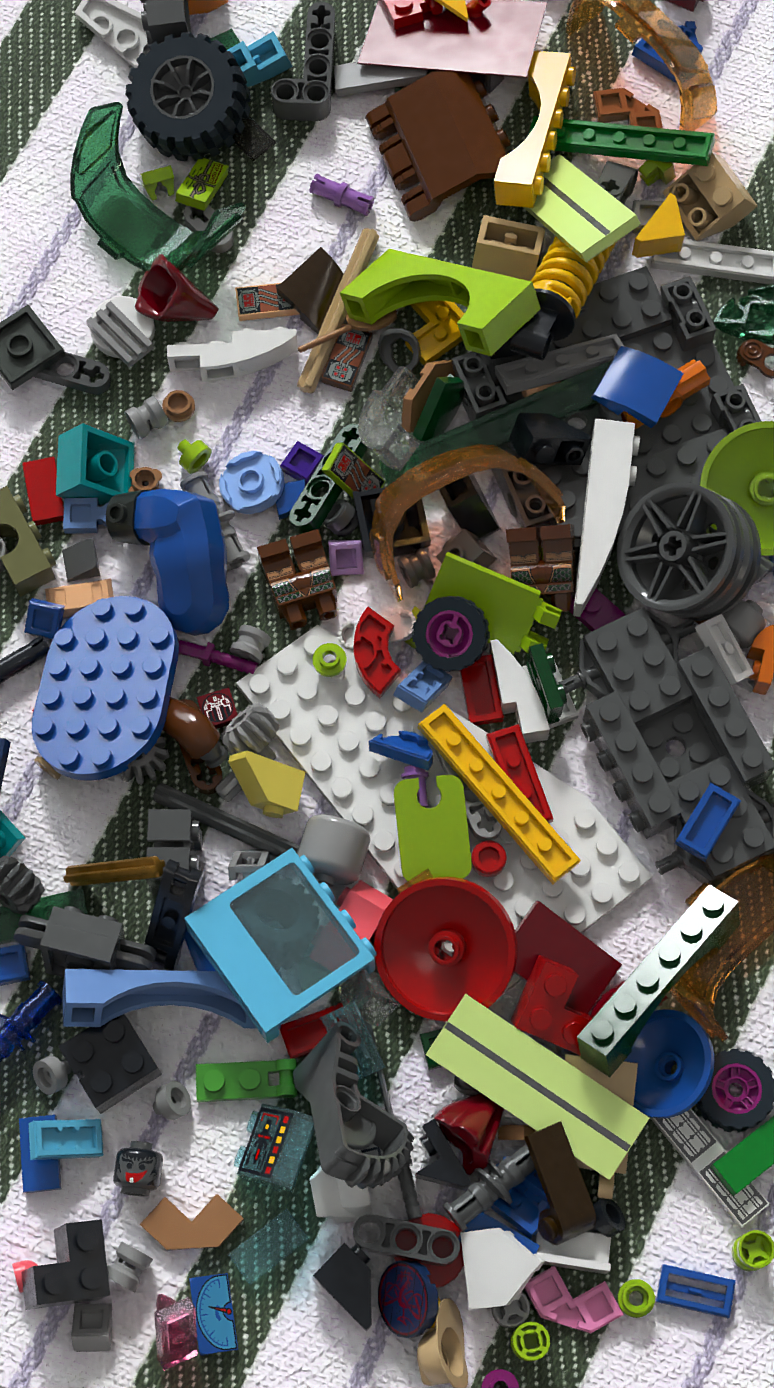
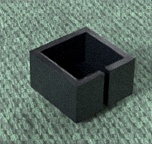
[59,1014,162,1114]

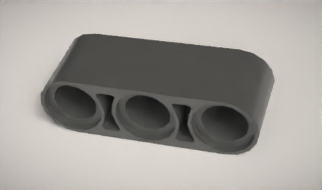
[353,1214,460,1266]

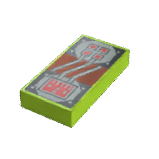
[322,443,386,499]

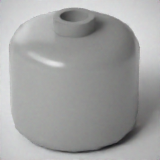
[297,814,370,887]

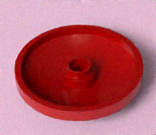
[374,877,518,1022]

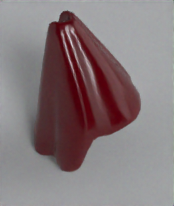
[135,254,219,322]
[434,1093,504,1175]

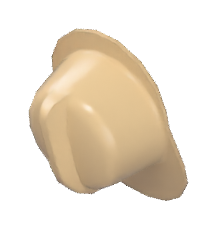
[417,1298,468,1388]

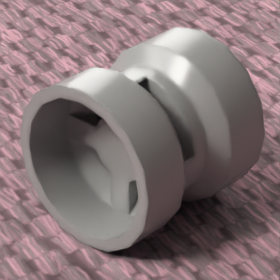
[124,396,169,440]
[107,1241,153,1293]

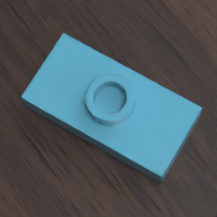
[29,1119,103,1160]

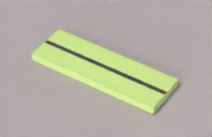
[523,154,641,262]
[425,994,649,1180]

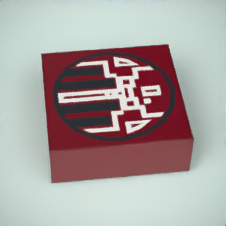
[197,688,238,729]

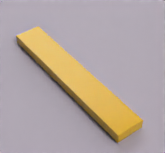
[417,704,581,885]

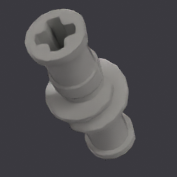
[180,471,251,571]

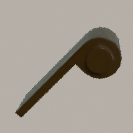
[524,1121,596,1246]

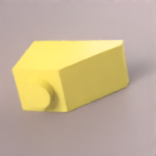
[228,751,305,818]

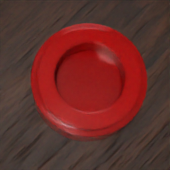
[471,840,507,877]

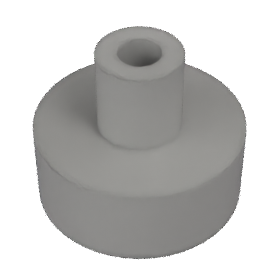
[33,1056,71,1095]
[153,1081,191,1120]

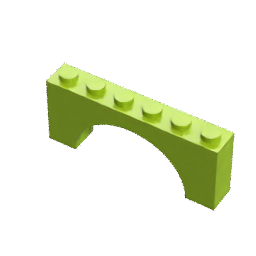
[340,249,541,356]

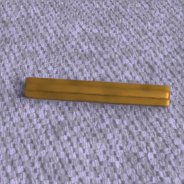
[63,856,166,886]

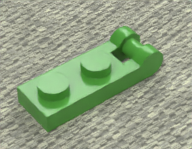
[196,1059,298,1102]

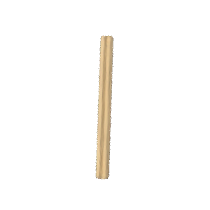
[297,228,379,394]

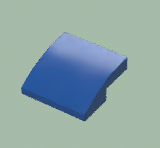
[591,346,684,428]

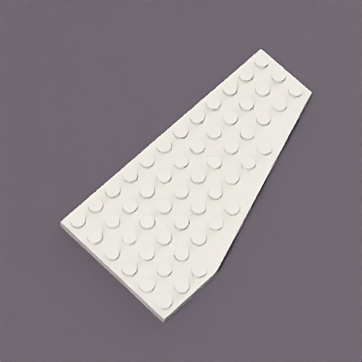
[236,625,653,996]

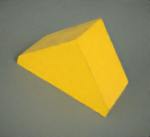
[632,193,685,258]

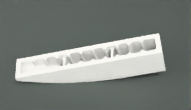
[573,418,640,617]

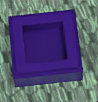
[280,441,324,485]

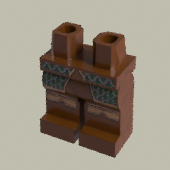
[506,524,576,612]
[257,529,337,630]

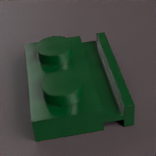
[526,643,567,725]

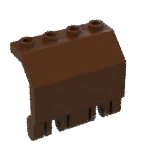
[365,71,511,222]

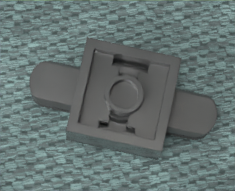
[13,906,157,977]

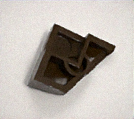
[277,247,343,334]

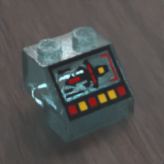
[234,1104,315,1193]

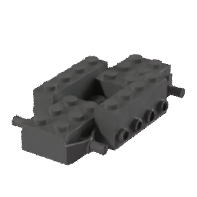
[558,607,774,887]

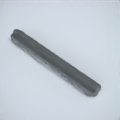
[153,783,299,857]

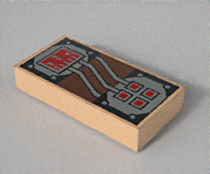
[235,283,300,321]

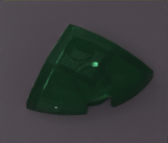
[713,284,774,345]

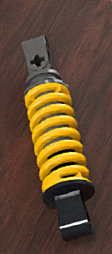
[510,160,638,361]

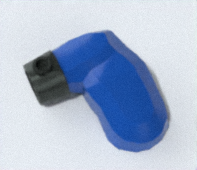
[106,489,229,636]

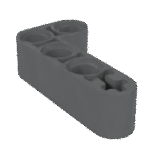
[271,1,336,121]

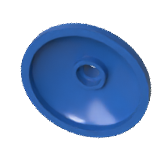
[624,1009,715,1119]

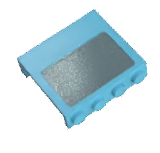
[184,848,377,1043]

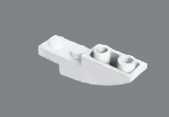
[167,327,298,382]

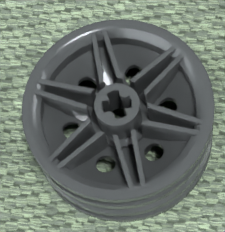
[617,482,761,621]

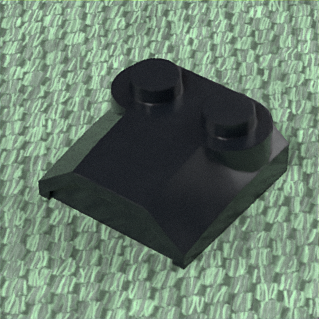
[353,480,431,559]

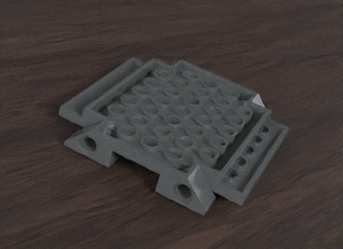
[451,266,761,552]

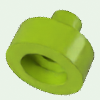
[177,439,212,474]

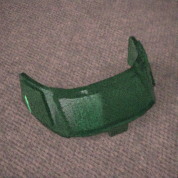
[70,101,246,272]

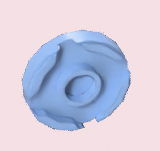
[219,451,285,514]

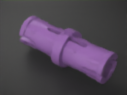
[309,174,374,216]

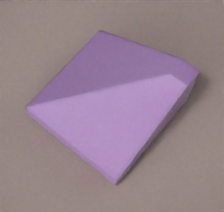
[328,540,364,576]

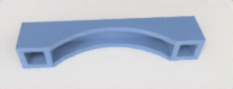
[62,968,282,1029]

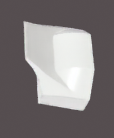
[309,1150,372,1224]

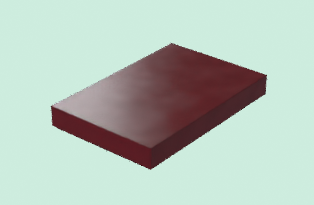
[514,901,622,1014]

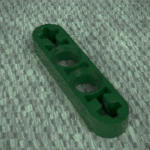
[289,424,370,534]

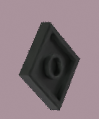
[0,305,66,391]

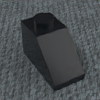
[313,1242,372,1332]

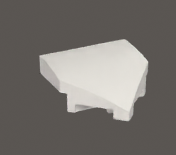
[460,1228,545,1310]

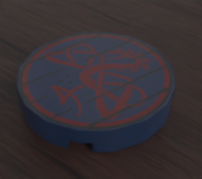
[378,1260,438,1338]

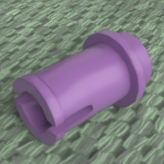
[401,765,429,808]

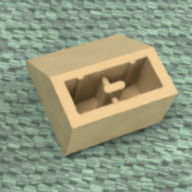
[662,151,758,241]
[472,215,546,281]

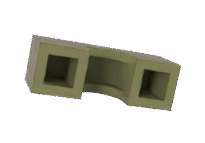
[0,486,57,597]

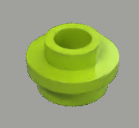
[313,643,347,677]
[617,1279,655,1318]

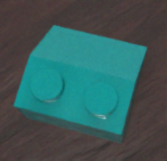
[56,423,135,505]

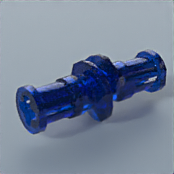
[0,980,63,1062]

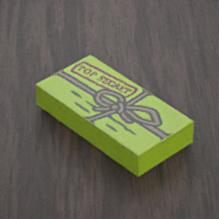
[175,158,229,211]

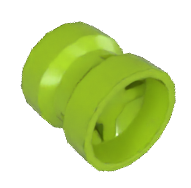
[731,1230,774,1272]
[511,1322,550,1361]

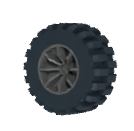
[125,32,251,162]

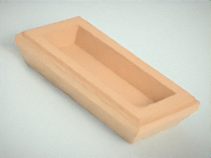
[45,578,114,618]

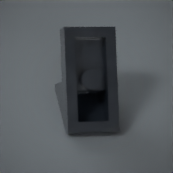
[415,1119,472,1190]

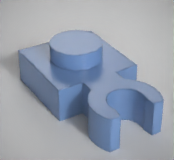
[63,498,109,534]

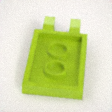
[423,552,562,654]

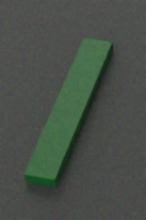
[527,116,716,166]

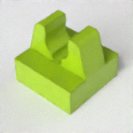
[638,160,676,186]
[139,165,174,200]

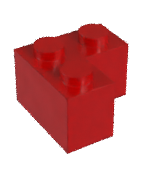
[510,955,592,1055]

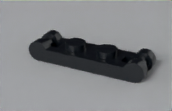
[144,859,204,971]

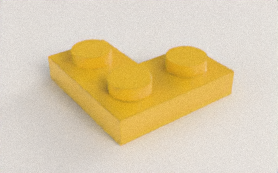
[405,301,465,366]

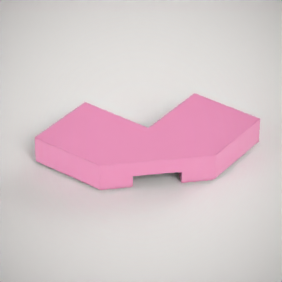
[524,1265,624,1334]

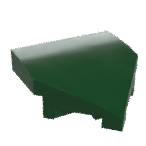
[412,374,464,441]

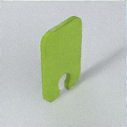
[393,775,472,884]

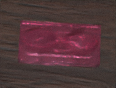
[154,1294,198,1370]

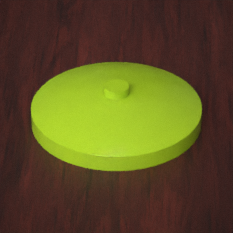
[699,421,774,556]

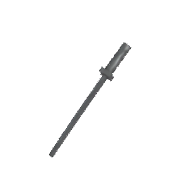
[365,1021,422,1220]

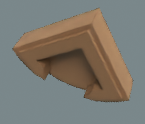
[498,1125,536,1141]

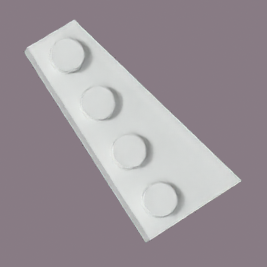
[75,0,150,68]

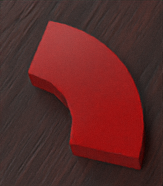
[353,607,401,699]

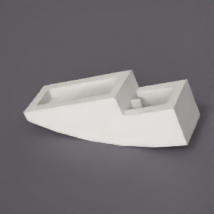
[489,639,550,743]

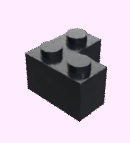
[21,1219,110,1310]

